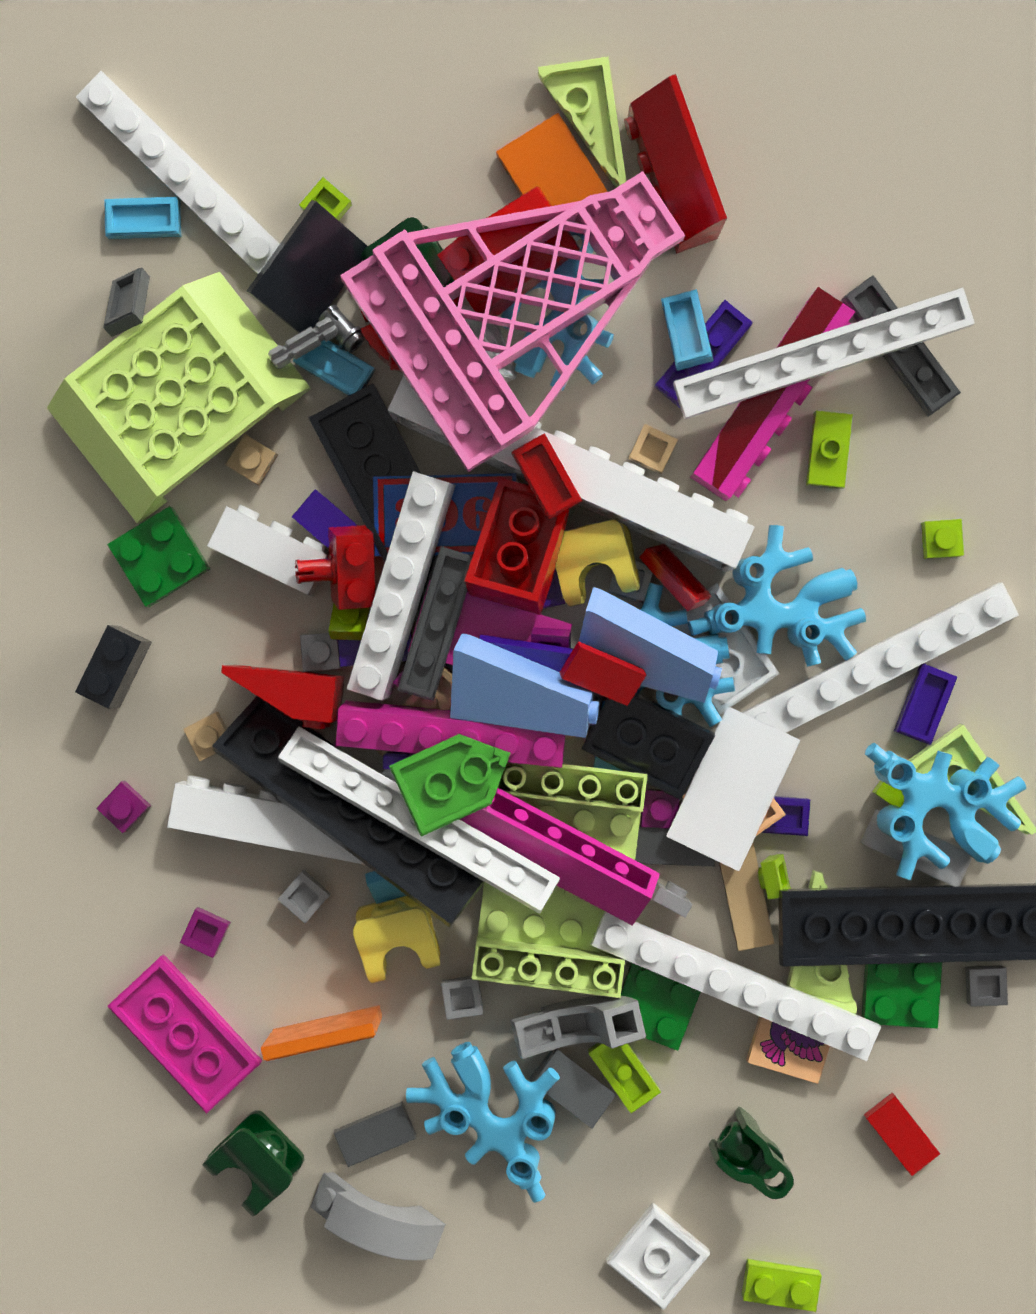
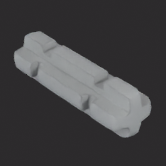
[268,317,338,369]

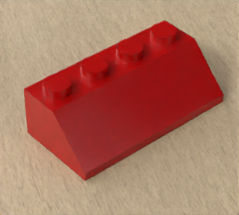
[624,74,727,254]

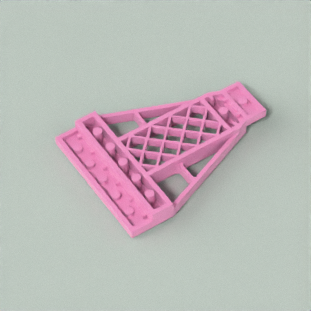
[340,171,685,472]

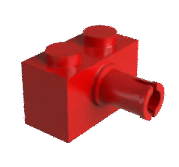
[295,525,375,610]

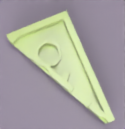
[538,57,626,188]
[908,724,1036,835]
[786,870,857,1014]

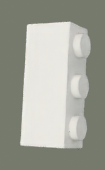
[207,505,329,596]

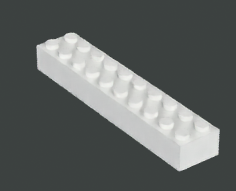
[388,375,755,572]

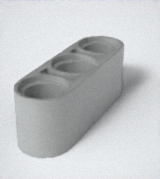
[860,809,972,887]

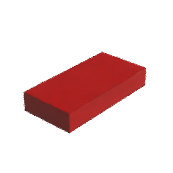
[511,433,582,520]
[639,543,712,611]
[560,641,647,706]
[864,1092,941,1176]

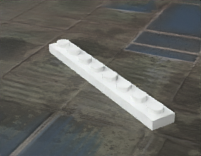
[76,71,280,275]
[673,288,975,420]
[742,582,1019,733]
[278,727,560,914]
[591,911,881,1061]

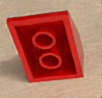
[438,186,581,317]
[464,478,570,615]
[221,665,345,729]

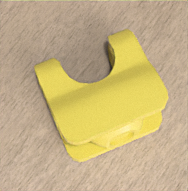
[555,520,640,607]
[353,896,440,983]

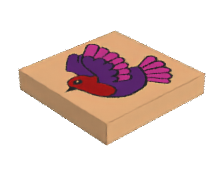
[746,1016,830,1084]

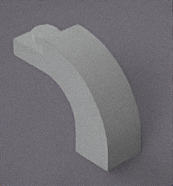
[510,996,646,1059]
[311,1172,446,1260]

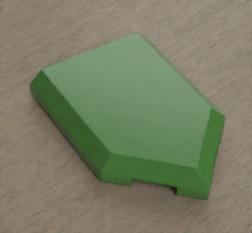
[389,734,510,837]

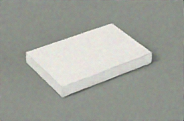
[672,583,779,715]

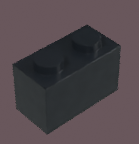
[75,625,152,709]

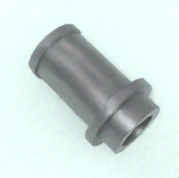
[319,305,365,353]

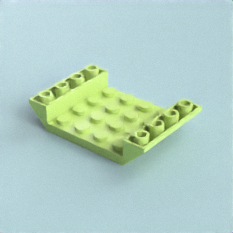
[47,272,311,524]
[472,762,648,998]

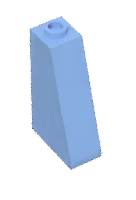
[579,587,722,703]
[450,634,599,738]

